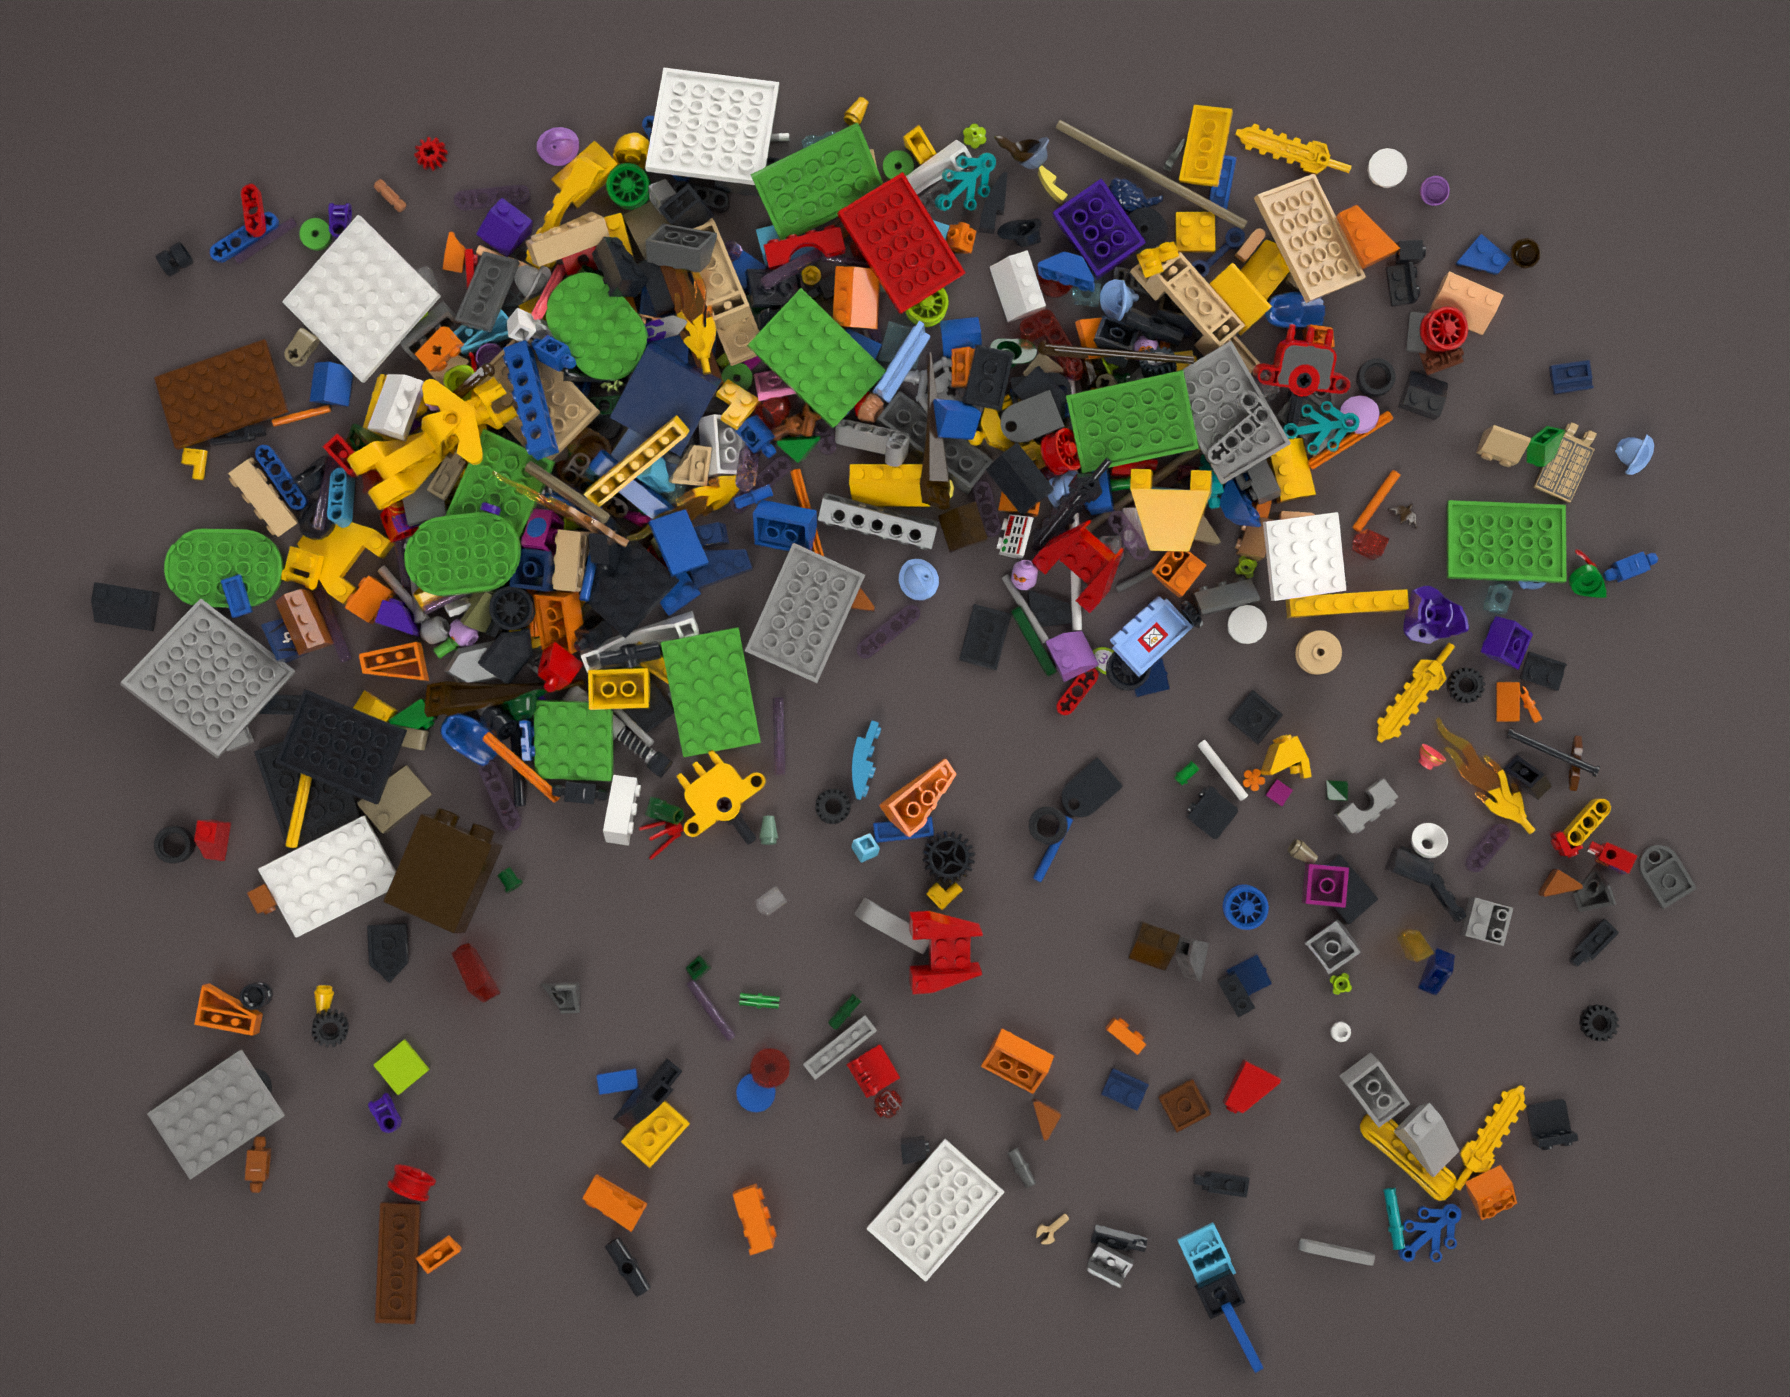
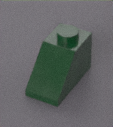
[346,424,385,452]

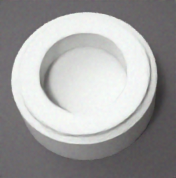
[1330,1022,1351,1042]

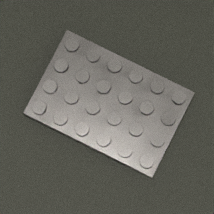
[1183,341,1291,485]
[745,543,865,683]
[147,1050,285,1180]

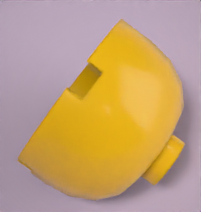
[613,133,650,170]

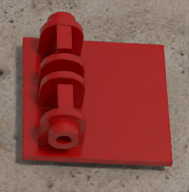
[846,1044,900,1098]

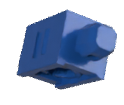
[531,335,576,372]
[736,415,776,458]
[1603,551,1658,583]

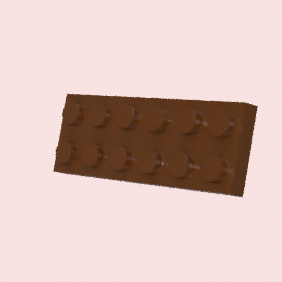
[375,1202,421,1324]

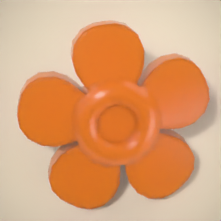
[1242,769,1265,791]

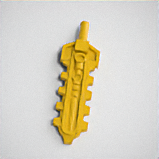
[1235,124,1352,175]
[1376,643,1455,743]
[1453,1085,1526,1191]

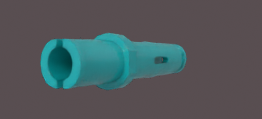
[1383,1188,1406,1250]

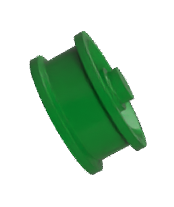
[606,163,652,210]

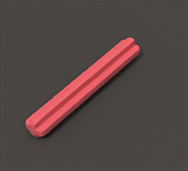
[531,264,566,320]

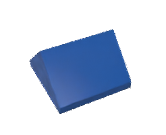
[940,317,982,359]
[310,362,353,407]
[933,399,981,440]

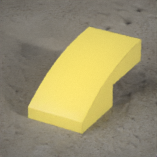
[1038,165,1068,206]

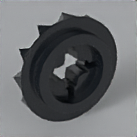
[1180,601,1203,628]

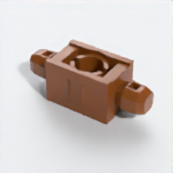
[245,1136,271,1193]

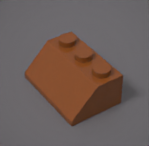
[275,589,334,655]

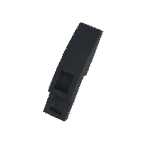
[613,1058,682,1130]

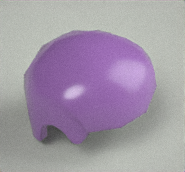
[1419,176,1450,206]
[475,343,502,368]

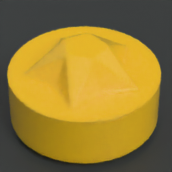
[802,266,821,286]

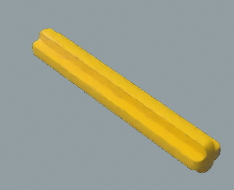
[286,773,312,848]

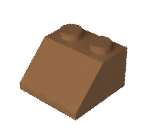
[1234,517,1274,562]

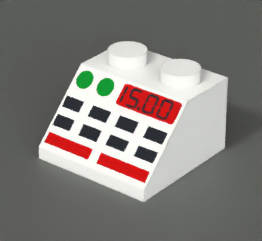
[997,514,1033,560]

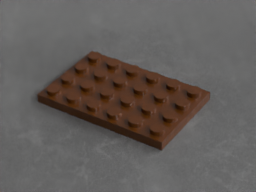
[154,339,289,450]

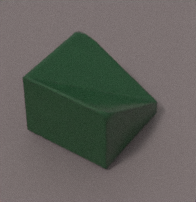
[1325,780,1348,801]

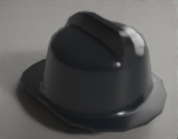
[997,218,1042,247]
[289,455,329,495]

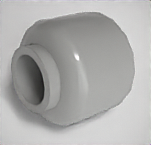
[420,616,450,644]

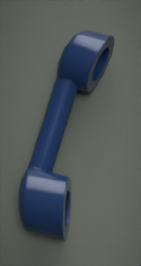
[1191,227,1245,280]

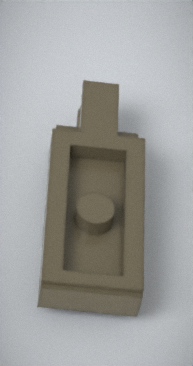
[427,448,466,501]

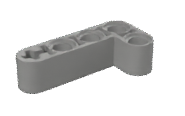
[1205,391,1271,465]
[835,419,910,467]
[854,897,929,954]

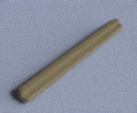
[525,461,610,524]

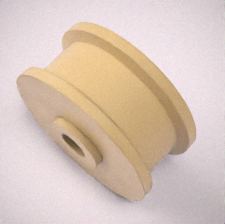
[1295,631,1342,675]

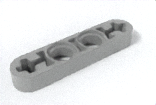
[1298,1238,1375,1266]

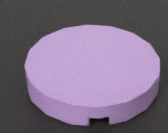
[1340,396,1379,434]

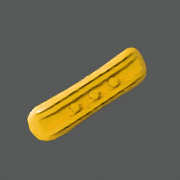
[1360,1114,1457,1201]

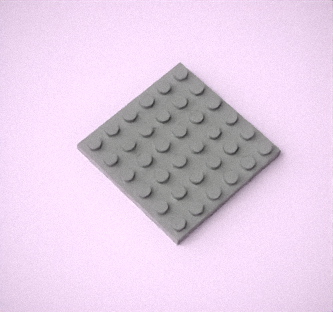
[120,598,295,759]

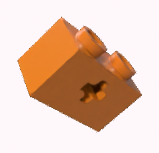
[415,327,464,372]

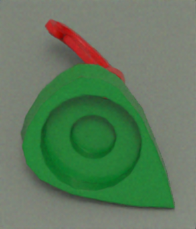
[1568,549,1607,598]

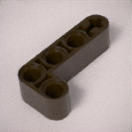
[561,447,628,518]

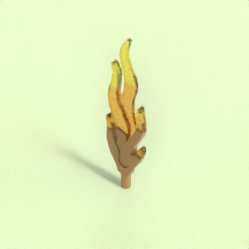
[492,471,629,547]

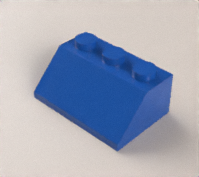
[753,500,817,551]

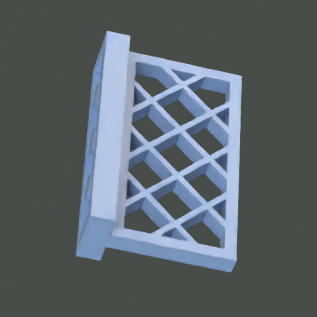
[873,321,931,403]

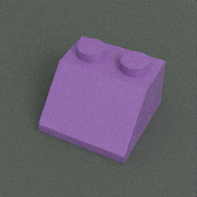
[1046,631,1099,682]

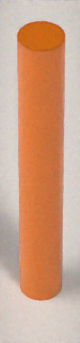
[272,404,331,427]

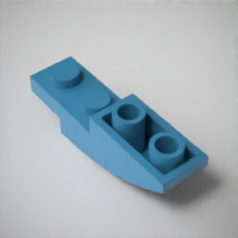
[852,721,881,800]

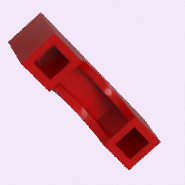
[764,225,846,270]

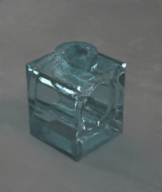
[1071,283,1101,307]
[1483,583,1513,615]

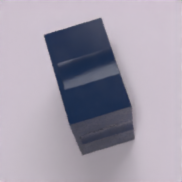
[610,342,722,456]

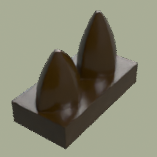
[1075,358,1107,389]

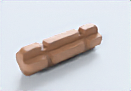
[374,179,407,212]

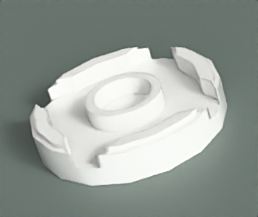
[1367,148,1407,188]
[1227,605,1267,644]

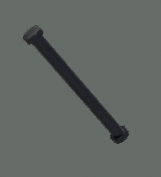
[1506,727,1600,778]

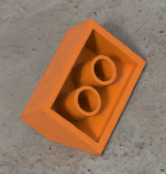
[833,266,880,329]
[533,590,583,654]
[981,1029,1054,1094]

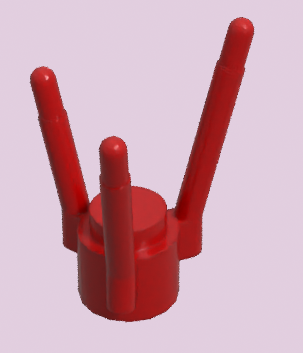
[639,820,684,860]

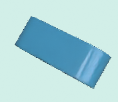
[327,468,355,528]

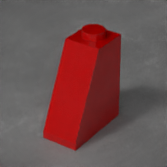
[194,819,231,861]
[1223,1059,1282,1114]

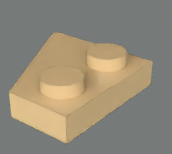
[669,444,712,486]

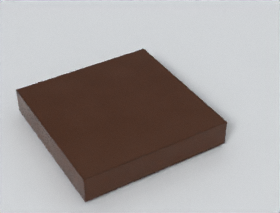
[1158,1079,1212,1133]

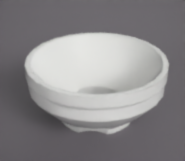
[1411,823,1448,858]

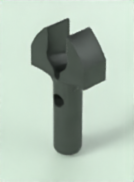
[1163,138,1187,172]

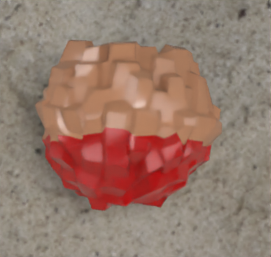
[854,392,884,423]

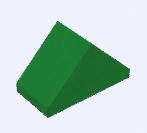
[777,436,820,463]

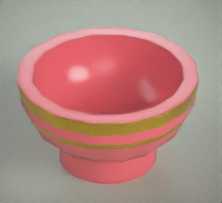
[1418,744,1446,770]

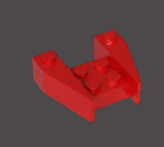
[1031,520,1124,613]
[909,911,983,994]

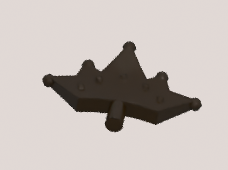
[1388,504,1418,529]

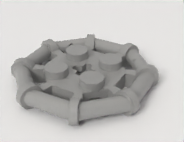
[915,356,984,413]

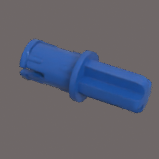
[734,484,773,509]

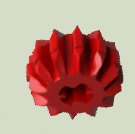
[414,136,448,171]

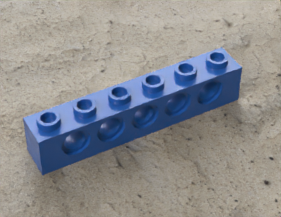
[503,340,559,460]

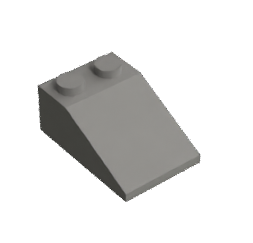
[1340,1052,1410,1128]
[1394,1103,1459,1177]

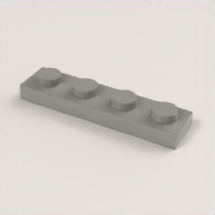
[803,1015,877,1080]

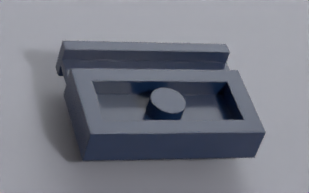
[1549,360,1594,395]
[1101,1067,1149,1111]

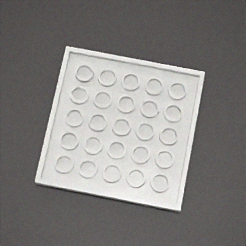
[645,68,779,185]
[282,215,441,383]

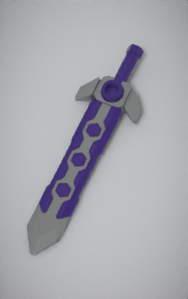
[645,315,687,343]

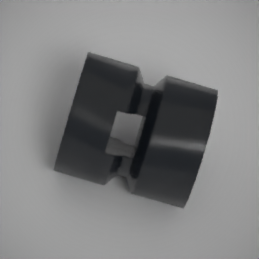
[155,241,194,277]
[480,705,517,741]
[240,981,273,1010]

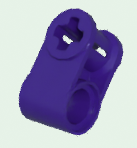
[328,203,352,239]
[368,1093,402,1133]

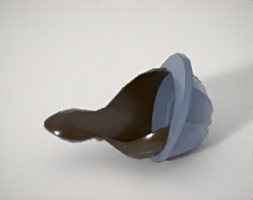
[994,135,1049,169]

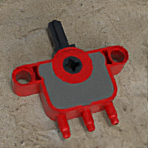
[1253,324,1350,425]

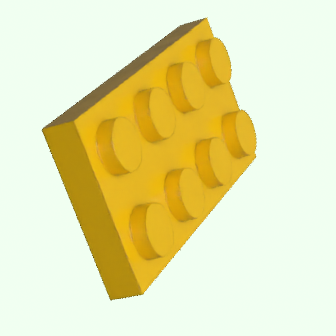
[1179,105,1233,187]

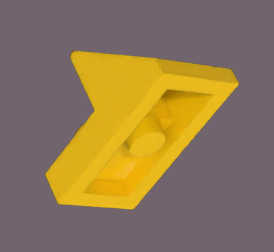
[903,125,937,166]

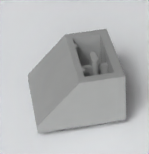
[1460,896,1513,946]

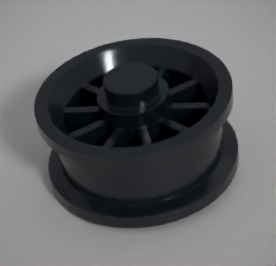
[1128,208,1168,253]
[489,586,536,630]
[1106,651,1151,691]

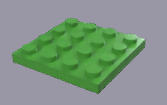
[534,700,613,781]

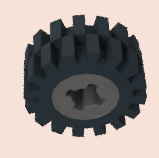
[1140,346,1177,378]

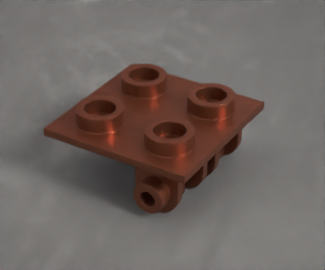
[1419,348,1464,375]

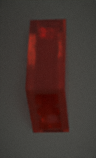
[452,943,500,1003]

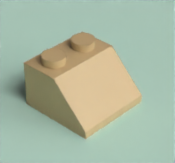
[1476,425,1531,467]

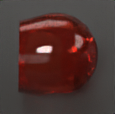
[755,396,791,430]

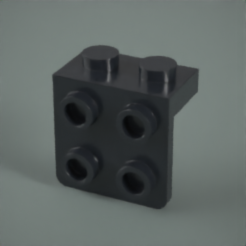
[1185,786,1238,839]
[1526,1099,1579,1150]

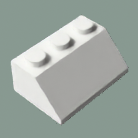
[989,250,1046,322]
[368,374,424,442]
[699,414,747,477]

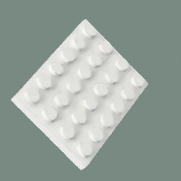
[258,815,396,938]
[867,1139,1004,1282]

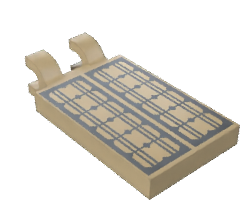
[1533,422,1597,503]

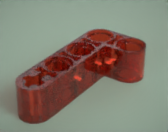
[1020,309,1083,381]

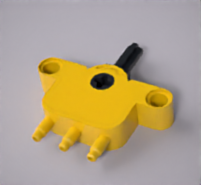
[677,750,766,845]

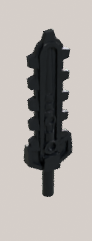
[1032,457,1112,551]

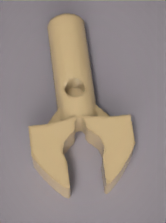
[1036,1214,1069,1244]

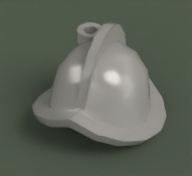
[514,265,551,302]

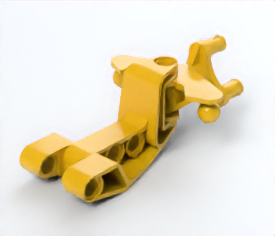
[347,377,518,510]

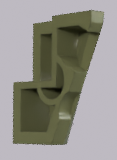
[460,591,495,633]

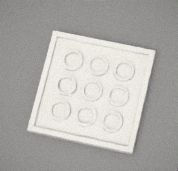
[1263,512,1346,601]

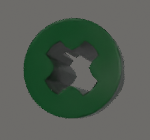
[498,867,523,893]

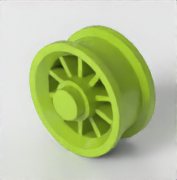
[905,288,949,327]

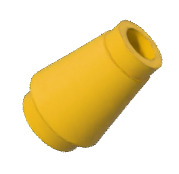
[844,97,869,126]
[314,985,334,1014]

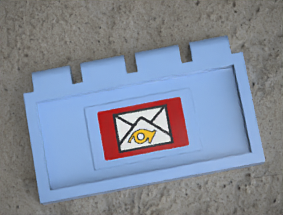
[1110,596,1193,677]

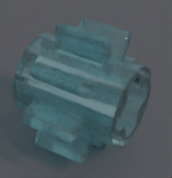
[664,483,689,506]

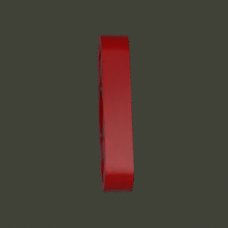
[241,184,266,237]
[1056,668,1099,716]

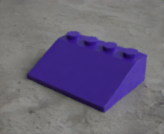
[1052,178,1146,281]

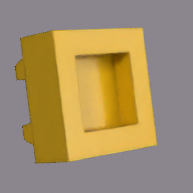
[1289,758,1312,778]

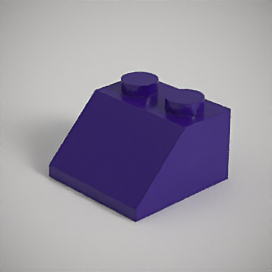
[476,198,533,257]
[375,598,421,637]
[1481,616,1533,670]

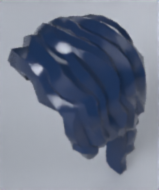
[1108,177,1163,213]

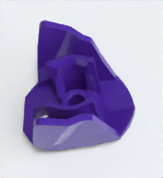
[1403,586,1469,644]

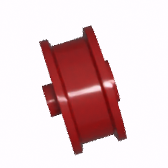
[1420,306,1468,352]
[1041,428,1081,475]
[387,1164,436,1202]

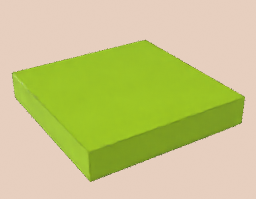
[374,1039,430,1095]

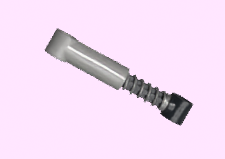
[562,686,674,778]

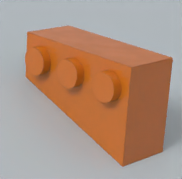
[733,1184,777,1256]

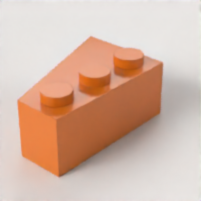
[1336,205,1400,270]
[359,642,429,681]
[194,983,263,1036]
[582,1174,648,1232]

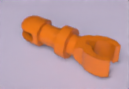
[1520,686,1542,723]

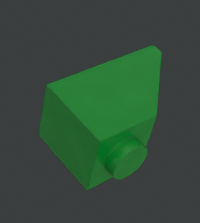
[1527,426,1565,467]
[388,699,438,730]

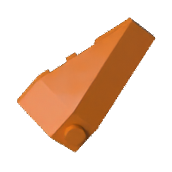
[879,759,957,837]

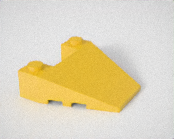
[1130,469,1212,552]
[297,516,395,605]

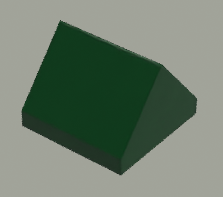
[685,955,711,981]

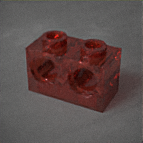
[1351,529,1389,560]

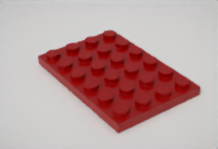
[837,172,966,314]

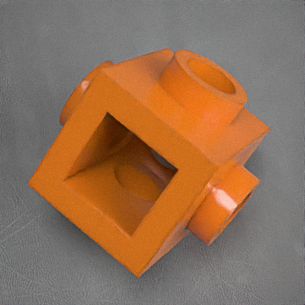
[946,222,977,254]

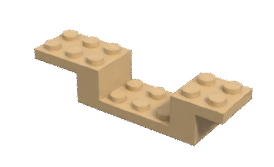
[693,218,759,366]
[1130,252,1260,374]

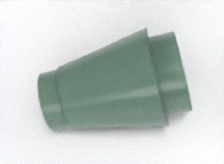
[759,816,779,845]

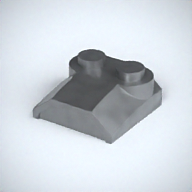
[1305,919,1361,974]

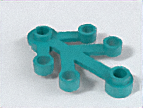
[935,153,996,211]
[1283,401,1360,455]

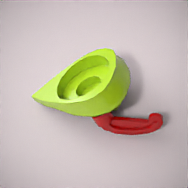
[443,352,477,401]

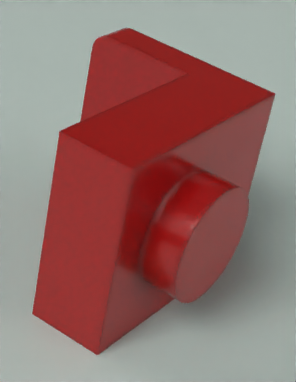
[1550,831,1583,858]

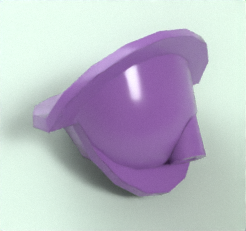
[537,127,579,166]

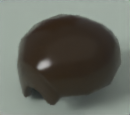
[1510,238,1542,269]

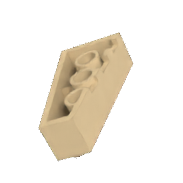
[526,212,610,267]
[228,457,298,537]

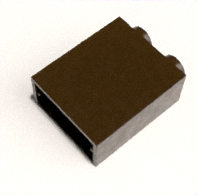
[383,807,503,934]

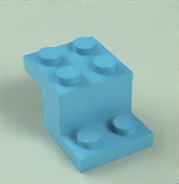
[1177,1222,1236,1284]

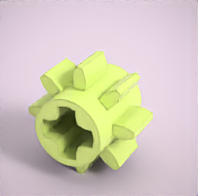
[600,379,624,394]

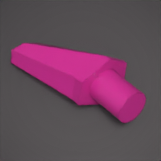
[623,511,651,527]

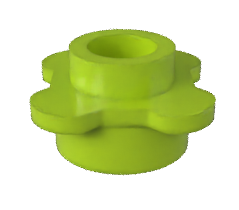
[1235,556,1257,578]
[1330,973,1352,995]

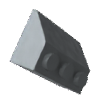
[645,224,717,272]
[1192,577,1260,616]

